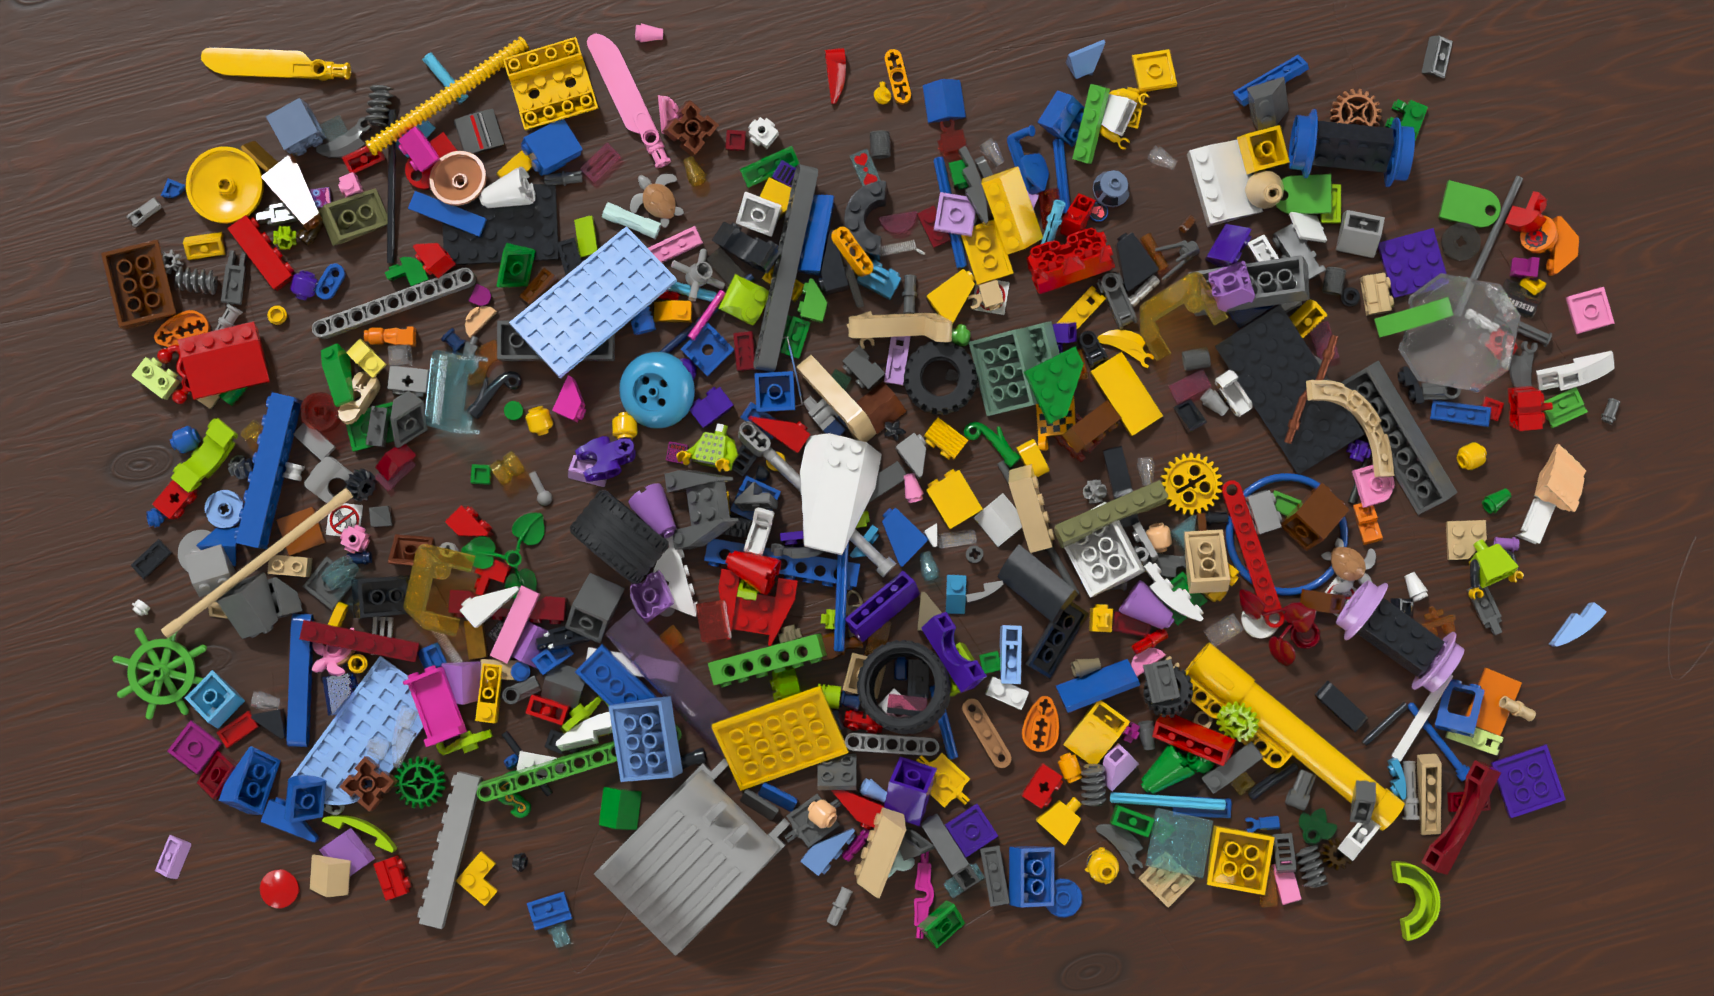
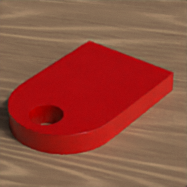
[405,132,458,190]

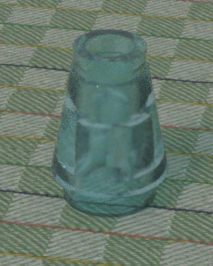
[919,551,940,581]

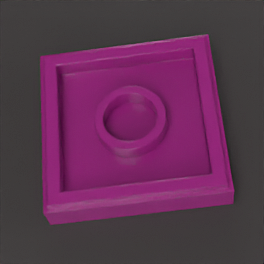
[167,720,222,775]

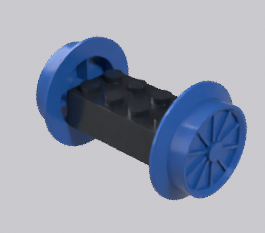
[1289,109,1415,187]

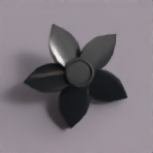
[884,421,906,441]

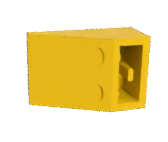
[1063,700,1130,764]

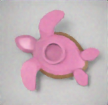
[312,628,356,676]

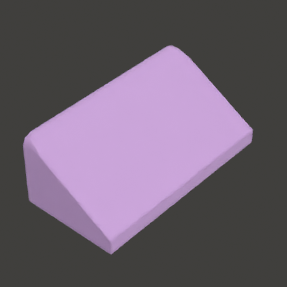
[568,455,607,487]
[155,835,191,879]

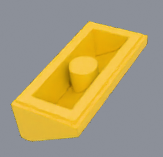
[183,232,226,260]

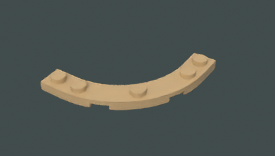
[1306,380,1394,477]

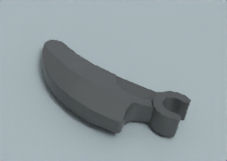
[316,117,372,158]
[1509,341,1538,387]
[771,543,824,558]
[1134,546,1186,578]
[1096,824,1143,874]

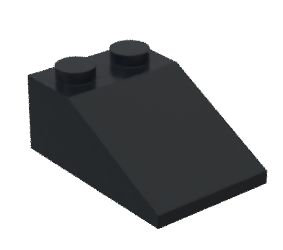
[819,229,849,296]
[351,575,416,618]

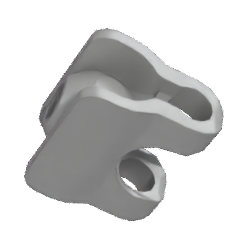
[304,455,353,503]

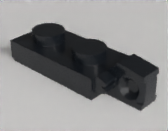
[535,626,590,650]

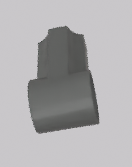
[1421,381,1461,400]
[502,675,542,704]
[1285,769,1316,811]

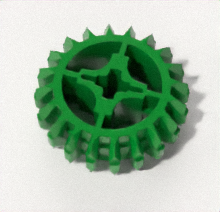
[394,756,446,809]

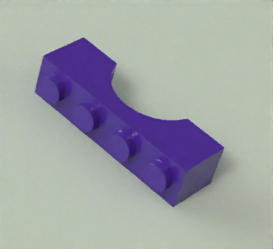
[921,612,987,693]

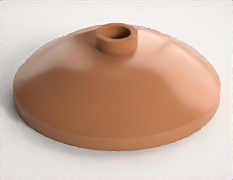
[430,151,487,206]

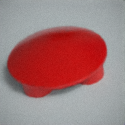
[260,869,299,908]

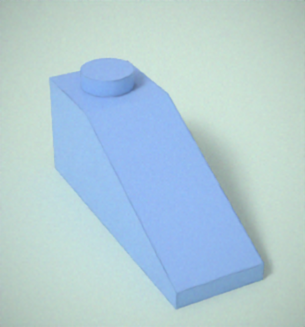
[1000,625,1022,684]

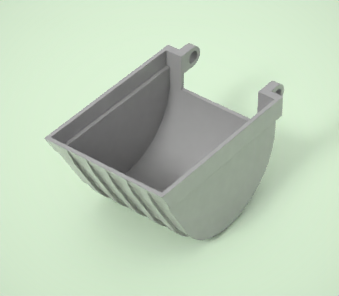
[594,758,790,956]

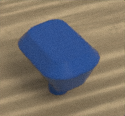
[504,754,519,769]

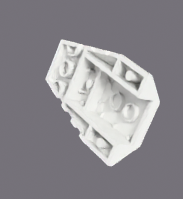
[800,433,882,555]

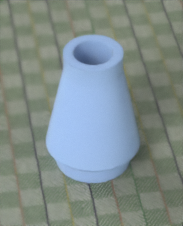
[859,778,887,803]

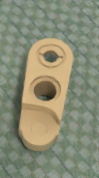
[338,371,380,424]

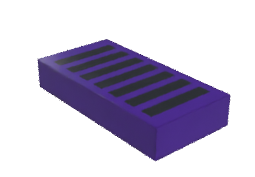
[772,160,796,187]

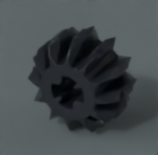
[344,468,378,502]

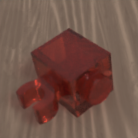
[937,119,967,156]

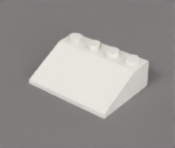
[1187,140,1263,227]
[1064,502,1145,597]

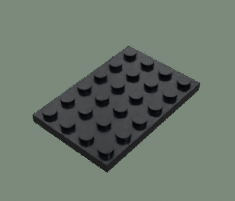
[442,184,559,265]

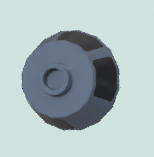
[1093,170,1130,207]

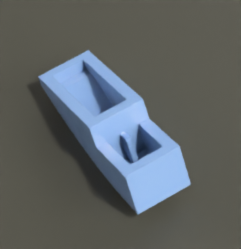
[1549,602,1606,647]

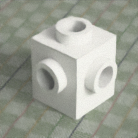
[748,117,779,149]

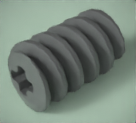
[365,85,394,127]
[175,266,218,295]
[1081,764,1106,806]
[1295,845,1328,888]

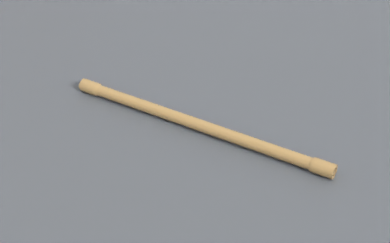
[161,488,353,638]

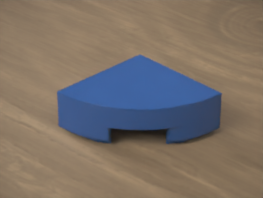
[161,178,186,198]

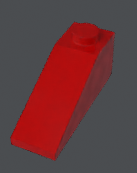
[748,416,811,453]
[831,790,884,830]

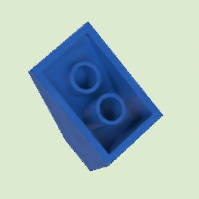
[219,746,281,815]

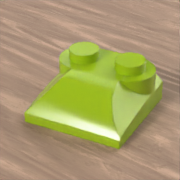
[718,274,769,326]

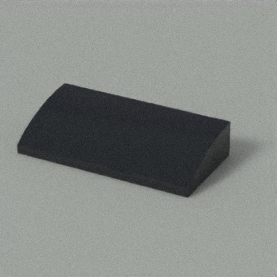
[997,545,1078,623]

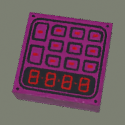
[666,442,688,464]

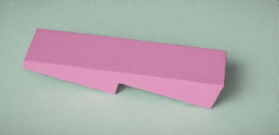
[490,586,540,664]

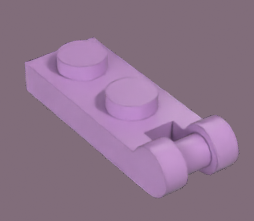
[884,336,910,385]

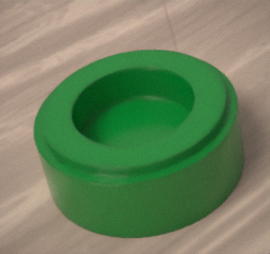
[504,401,524,420]

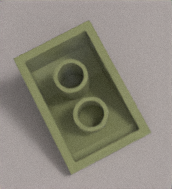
[319,188,387,246]

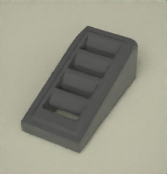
[1272,833,1296,873]

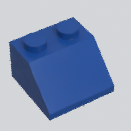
[755,371,795,412]

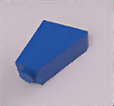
[882,507,929,567]

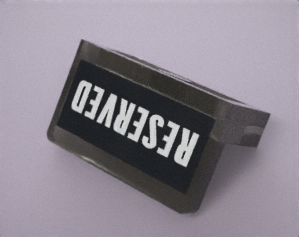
[1496,278,1542,319]

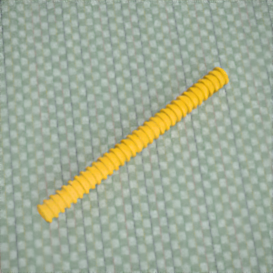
[365,36,529,156]

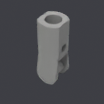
[127,197,162,227]

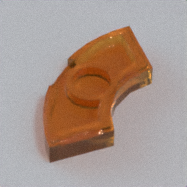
[466,340,498,386]

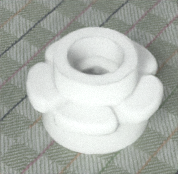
[132,599,150,616]

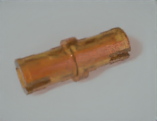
[1140,233,1169,272]

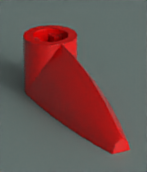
[825,48,846,104]

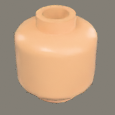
[1146,523,1172,553]
[808,800,837,828]

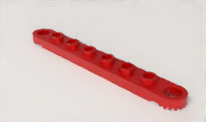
[1222,480,1284,628]

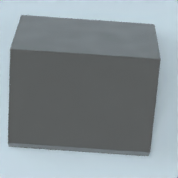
[541,663,586,708]

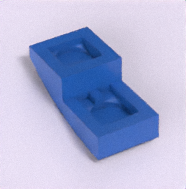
[531,647,574,675]

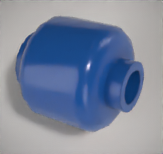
[170,426,201,454]

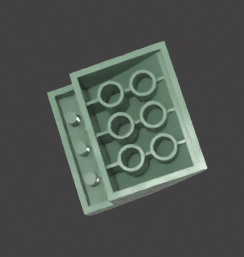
[969,321,1060,416]

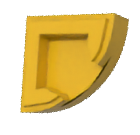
[1519,278,1546,295]

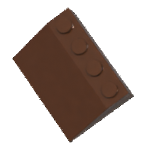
[101,239,176,330]

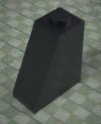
[1115,232,1159,294]

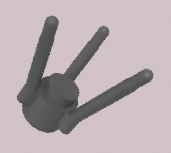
[1155,240,1200,281]

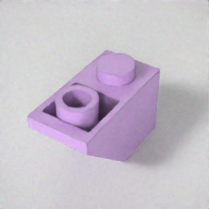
[1103,743,1139,791]

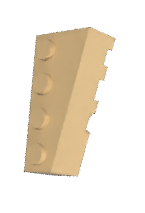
[1008,464,1055,553]

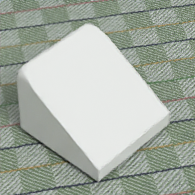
[924,523,937,547]

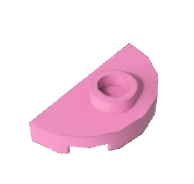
[658,95,679,134]
[1131,648,1166,677]

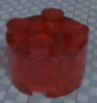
[301,392,341,432]

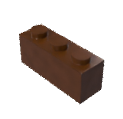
[1062,400,1122,453]

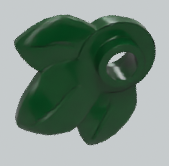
[1299,808,1337,845]

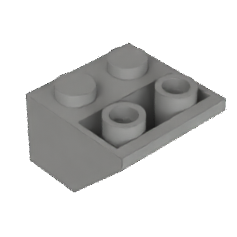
[1336,210,1385,258]

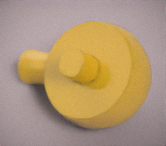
[874,81,891,105]

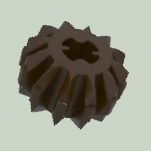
[1320,837,1352,871]

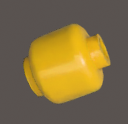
[525,406,553,436]
[612,412,637,440]
[1457,442,1487,470]

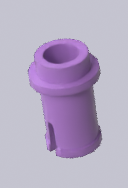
[1493,537,1519,552]

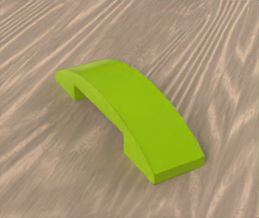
[322,815,397,853]

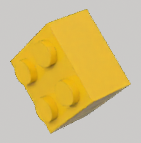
[1237,125,1290,174]

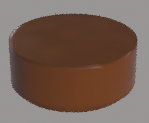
[1178,215,1196,233]

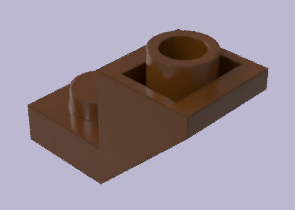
[1300,589,1346,614]

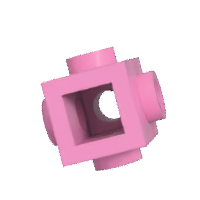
[340,524,370,554]

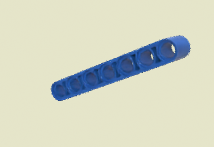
[287,614,314,747]

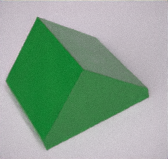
[496,243,535,288]
[599,787,642,830]
[918,900,965,949]

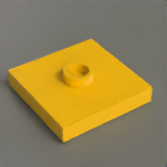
[1131,49,1177,93]

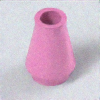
[635,23,663,42]
[904,473,924,503]

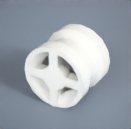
[282,462,305,481]

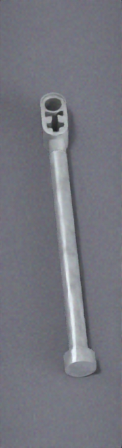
[738,421,896,577]

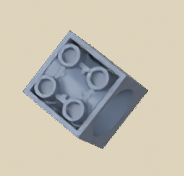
[266,98,327,156]

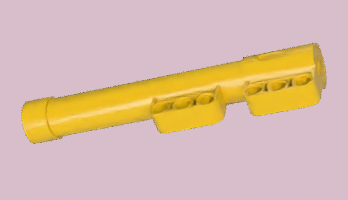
[1178,642,1405,831]

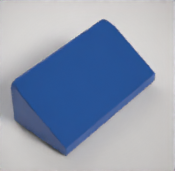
[417,642,447,669]
[758,782,798,812]

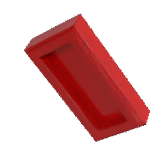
[216,710,260,748]

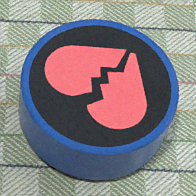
[1090,202,1108,222]

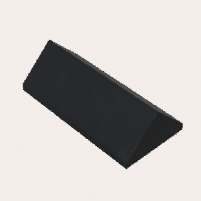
[1024,602,1089,679]

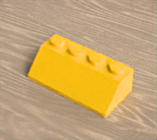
[982,166,1043,255]

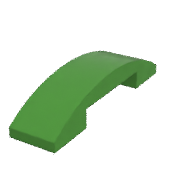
[1374,297,1453,337]

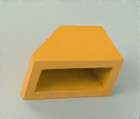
[654,300,693,323]

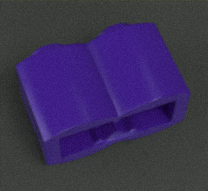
[690,387,734,429]

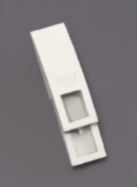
[1536,351,1615,391]
[1143,562,1204,621]

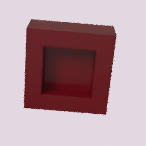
[726,130,746,151]

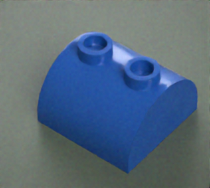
[284,775,327,823]

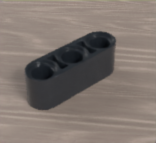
[1314,680,1368,733]

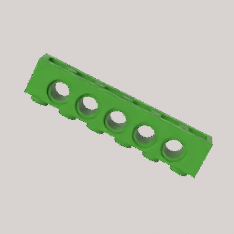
[708,633,827,687]

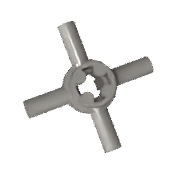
[671,249,725,301]

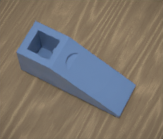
[801,828,856,876]

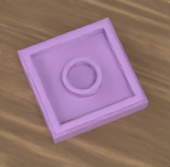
[934,192,976,237]

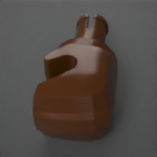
[821,632,863,661]

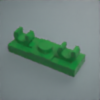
[740,146,800,188]

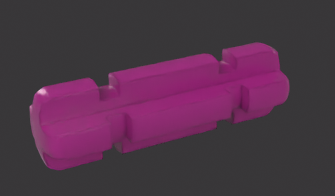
[842,828,870,862]

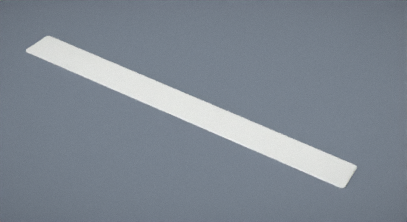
[1392,674,1453,761]

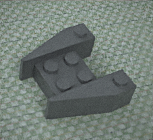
[664,470,739,550]

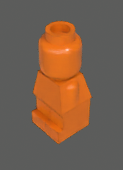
[364,327,416,347]

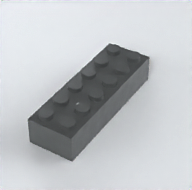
[1189,255,1310,316]
[497,321,615,361]

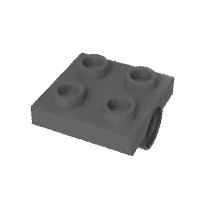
[817,754,856,790]

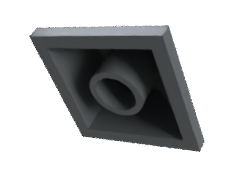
[390,391,428,448]
[267,577,302,618]

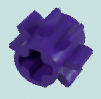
[1346,440,1372,462]

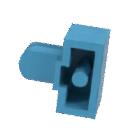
[857,260,901,300]

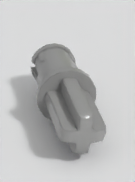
[827,887,853,926]

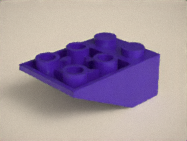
[1205,224,1252,268]

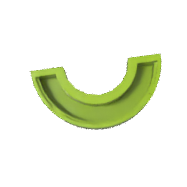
[171,418,238,493]
[1391,861,1440,941]

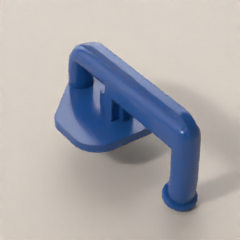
[1007,125,1049,195]

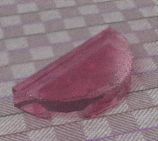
[879,211,916,234]

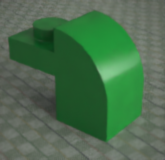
[385,257,431,287]

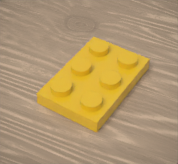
[961,220,1013,285]

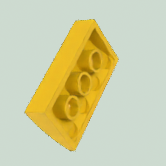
[1090,352,1163,436]

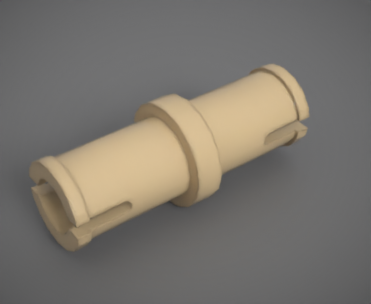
[1499,696,1536,721]

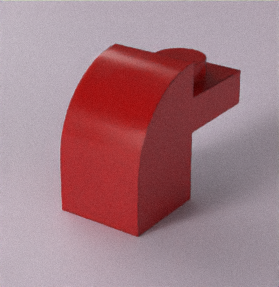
[1505,191,1547,233]
[474,560,512,595]

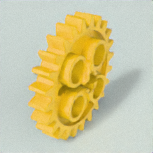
[1160,453,1223,515]

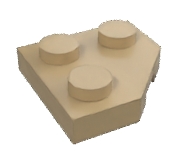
[1446,520,1487,560]

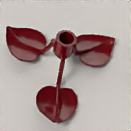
[1239,589,1316,666]

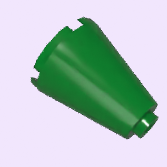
[1141,744,1196,794]

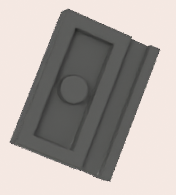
[1143,659,1180,704]

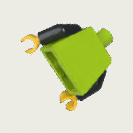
[1469,539,1524,600]

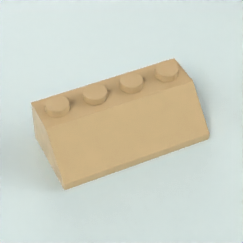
[854,807,906,898]

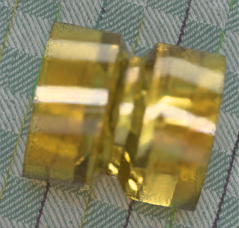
[490,450,526,486]

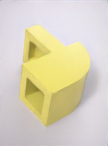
[346,339,387,378]

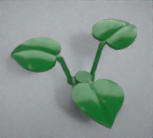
[461,513,545,598]

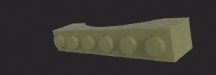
[1053,480,1168,548]

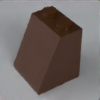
[1280,483,1350,551]

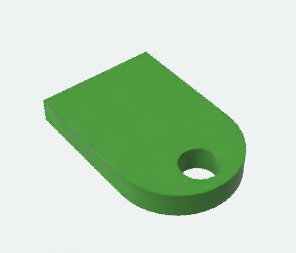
[1276,174,1332,215]
[1438,180,1501,228]

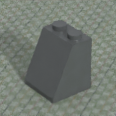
[217,572,278,639]
[565,573,625,643]

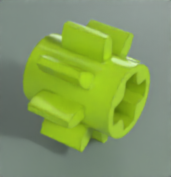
[273,226,296,249]
[821,609,835,629]

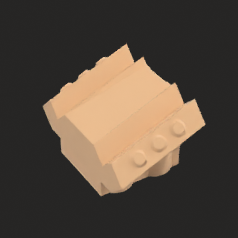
[1535,444,1586,512]

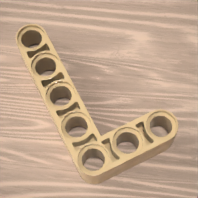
[849,313,952,342]
[796,355,876,442]

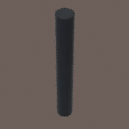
[1361,702,1409,746]

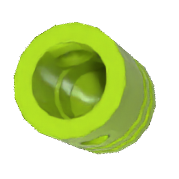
[818,684,841,709]

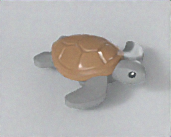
[630,174,684,228]
[1321,538,1376,593]

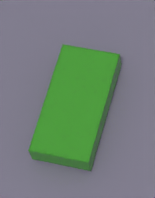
[1273,490,1301,516]

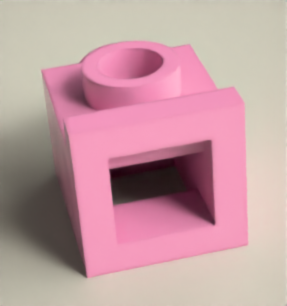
[338,172,364,198]

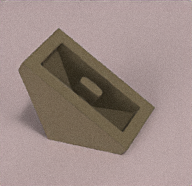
[917,592,942,631]

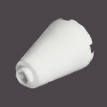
[479,167,535,208]

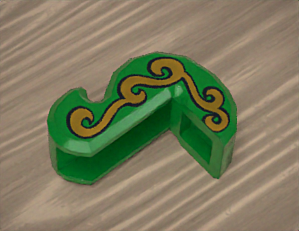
[498,770,531,818]

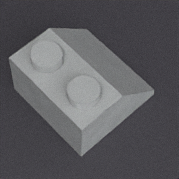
[895,433,926,479]
[184,544,236,597]

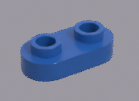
[315,264,346,300]

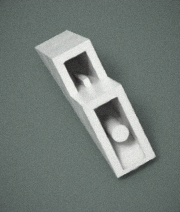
[653,528,700,617]

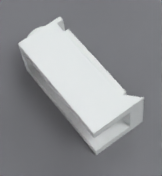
[1516,495,1556,544]

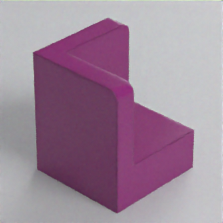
[1510,257,1540,279]

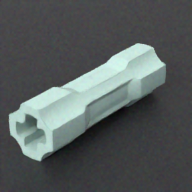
[602,202,661,239]

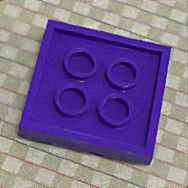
[1378,228,1449,299]
[1491,744,1566,818]

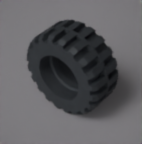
[904,342,977,415]

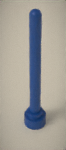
[1408,702,1470,781]

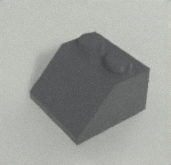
[1247,77,1289,131]

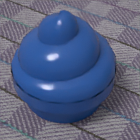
[146,508,167,527]

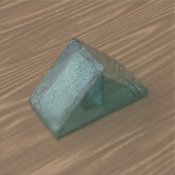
[1170,515,1197,553]

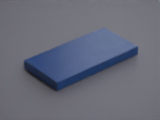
[575,644,658,705]
[1056,659,1140,713]

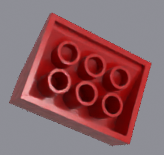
[178,321,270,400]

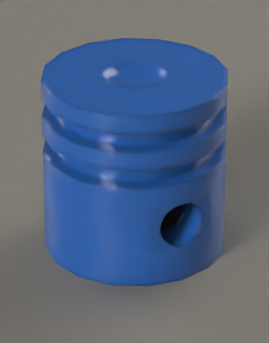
[631,307,656,335]

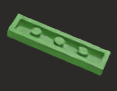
[1072,84,1110,164]

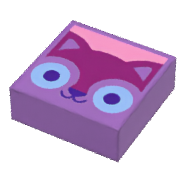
[310,187,332,209]

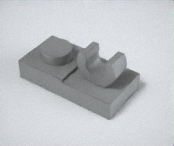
[1132,522,1158,563]

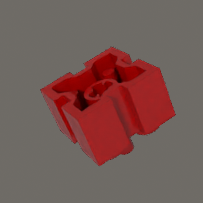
[1508,386,1553,431]

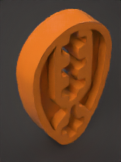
[154,310,211,347]
[1021,696,1059,752]

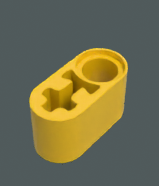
[1016,439,1050,477]

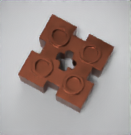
[662,100,719,156]
[340,756,398,812]

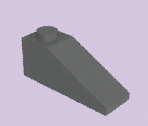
[1202,741,1263,794]

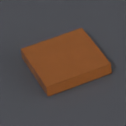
[276,507,326,556]

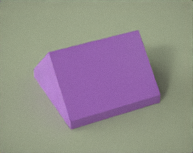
[512,621,548,668]
[442,661,481,704]

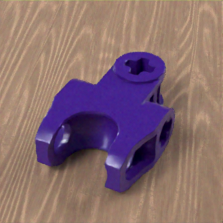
[575,436,636,482]

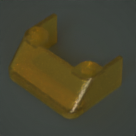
[1139,272,1228,361]
[403,544,475,637]

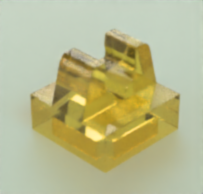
[240,419,260,442]
[1230,771,1255,796]

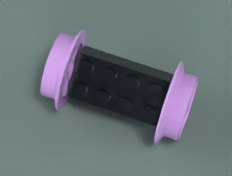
[1336,580,1464,692]

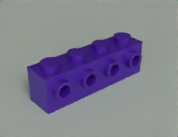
[845,571,920,642]

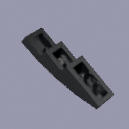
[1103,446,1139,528]

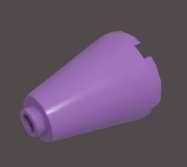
[629,483,676,538]
[1119,580,1174,629]

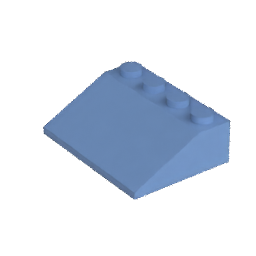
[609,696,683,782]

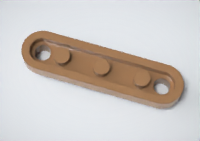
[962,699,1011,768]

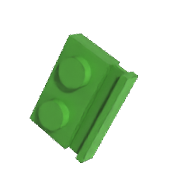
[1543,387,1588,428]

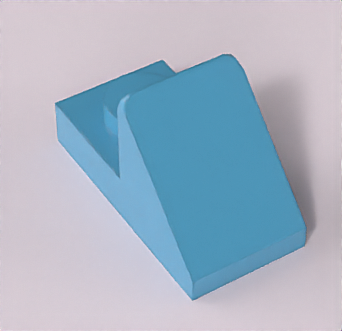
[849,525,879,558]
[945,575,966,614]

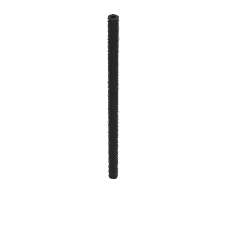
[387,110,396,263]

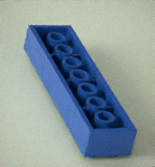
[234,392,302,549]

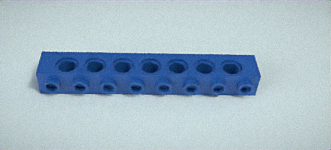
[704,539,860,590]

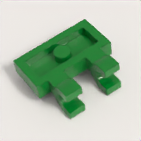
[1385,99,1428,140]

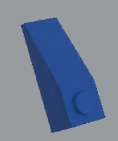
[261,797,320,843]

